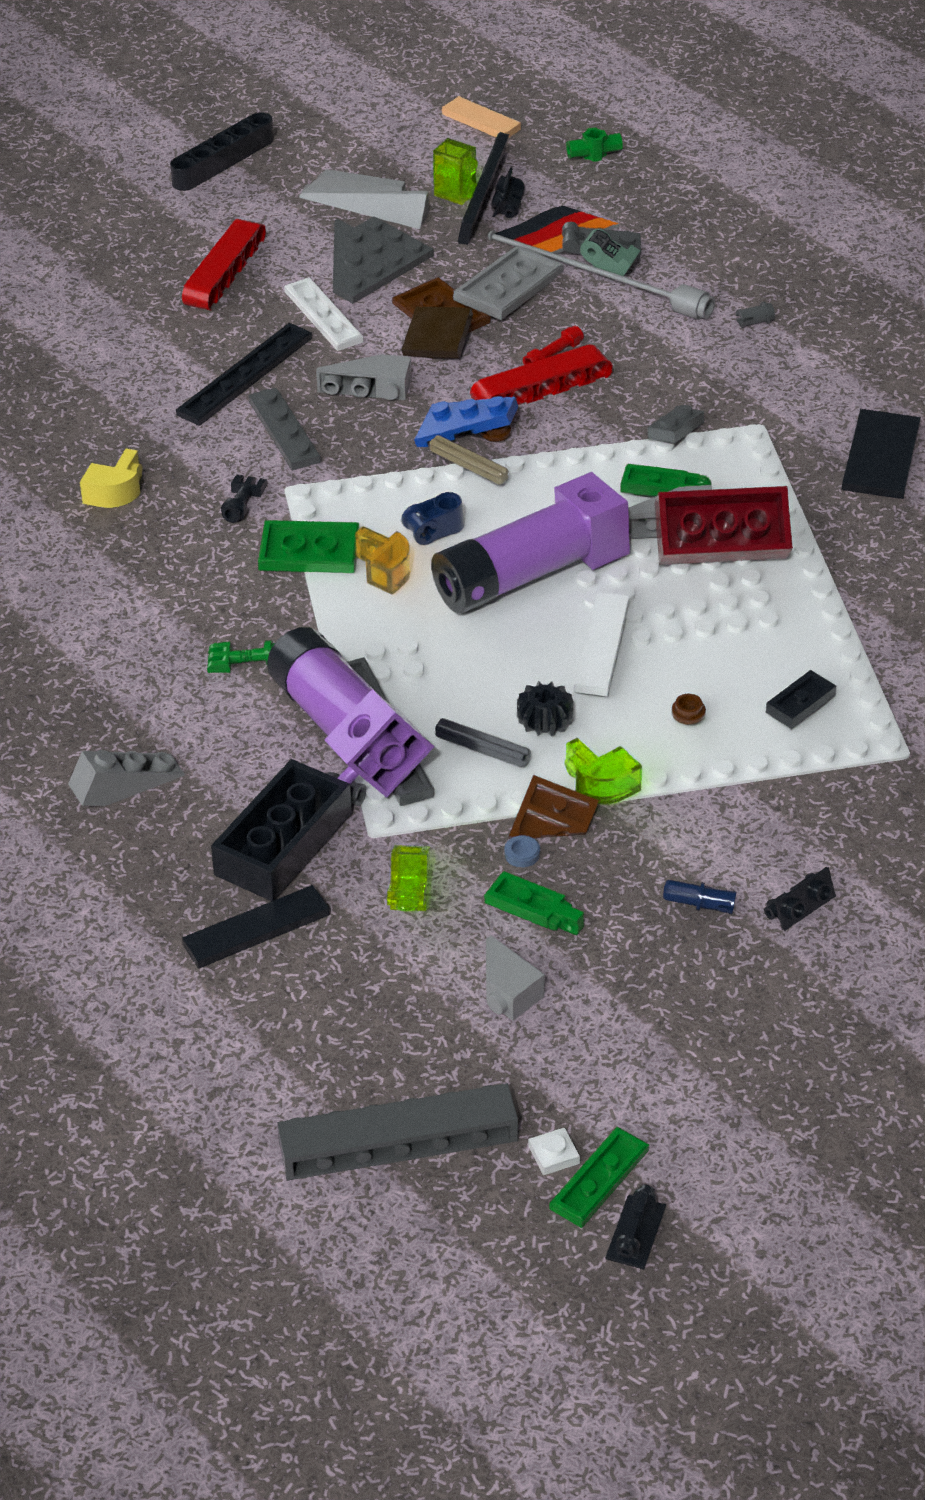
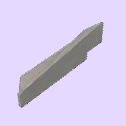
[299,169,429,229]

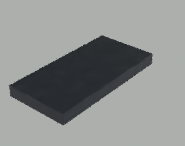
[841,409,921,499]

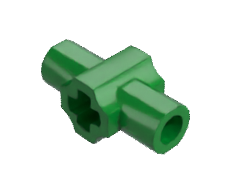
[566,127,623,162]

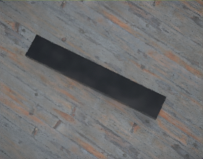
[457,132,509,245]
[176,323,312,426]

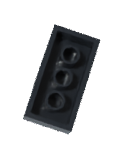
[211,759,352,901]

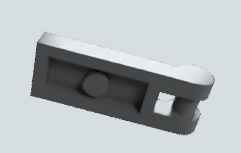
[562,222,641,258]

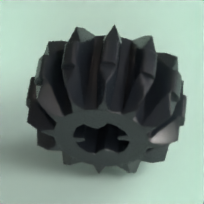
[517,681,574,736]

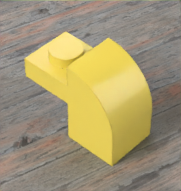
[80,449,142,508]

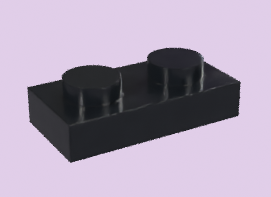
[766,670,837,729]

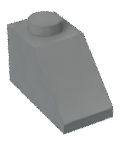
[486,935,545,1021]

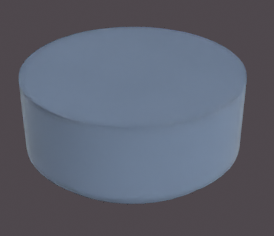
[504,835,540,867]

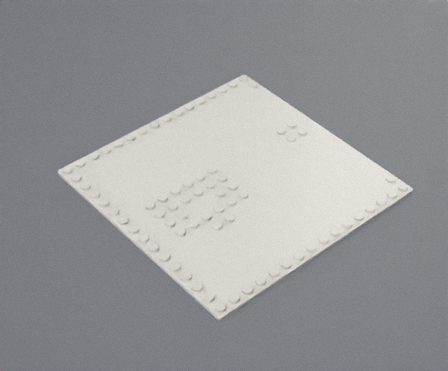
[285,424,910,838]

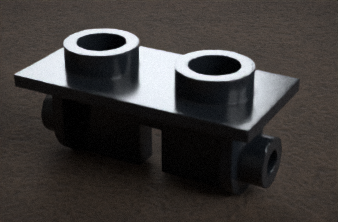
[490,167,525,218]
[764,867,836,931]
[605,1185,666,1270]

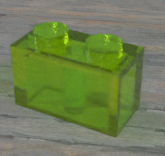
[433,138,478,205]

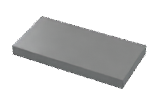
[453,245,564,320]

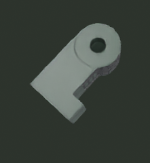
[580,229,640,276]

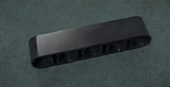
[170,112,274,191]

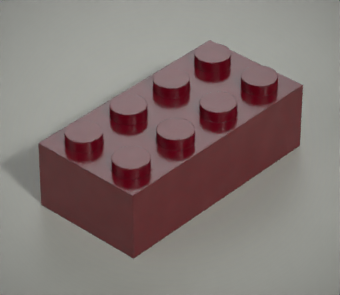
[654,486,793,565]

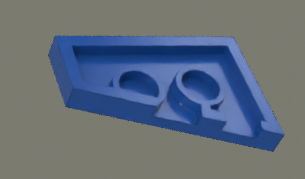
[414,396,518,447]

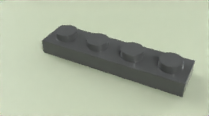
[248,388,320,470]

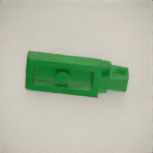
[484,871,584,936]

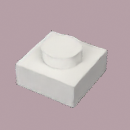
[528,1128,580,1175]

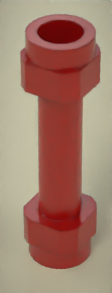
[523,325,584,365]

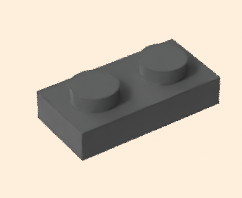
[648,405,704,443]

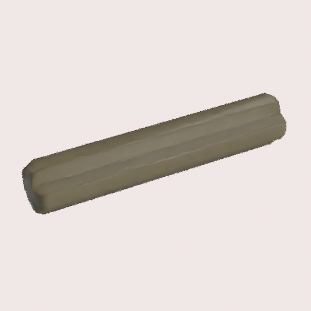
[430,435,509,485]

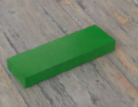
[549,1127,649,1228]

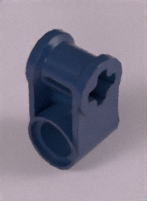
[401,492,464,545]

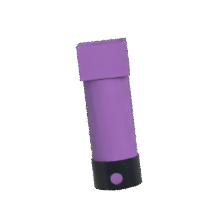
[431,471,630,614]
[267,627,434,798]

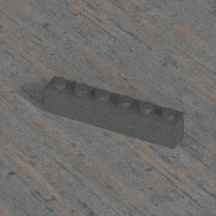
[277,1083,518,1181]

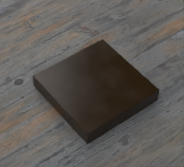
[401,307,473,358]

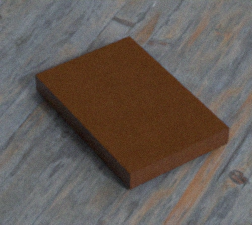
[392,277,491,334]

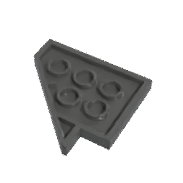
[333,216,434,304]

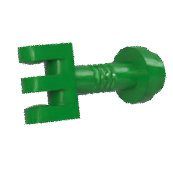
[207,640,275,673]

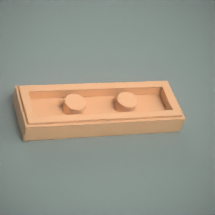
[442,96,521,138]

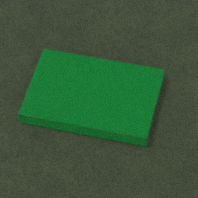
[258,520,360,573]

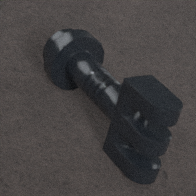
[221,474,268,523]

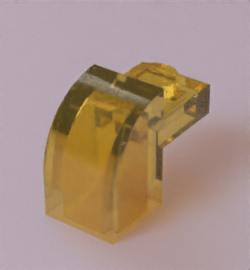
[355,526,411,595]

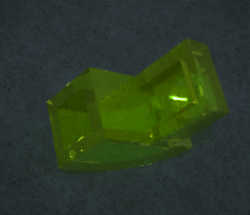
[564,738,642,804]
[387,845,430,911]

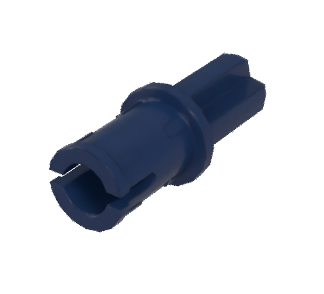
[663,880,737,914]

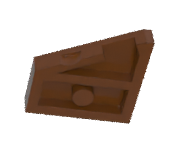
[508,775,599,839]

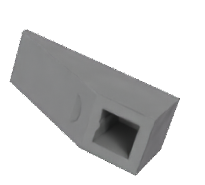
[316,354,412,400]
[68,750,185,806]

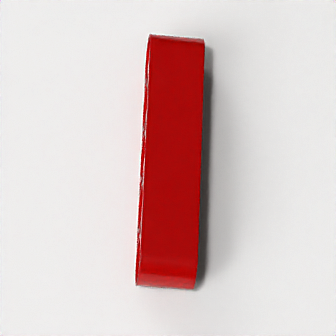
[182,219,266,311]
[470,344,613,405]

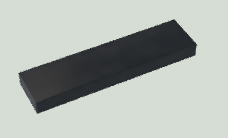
[182,885,330,969]

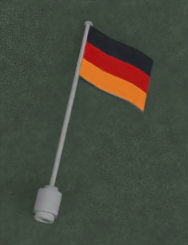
[488,206,715,320]

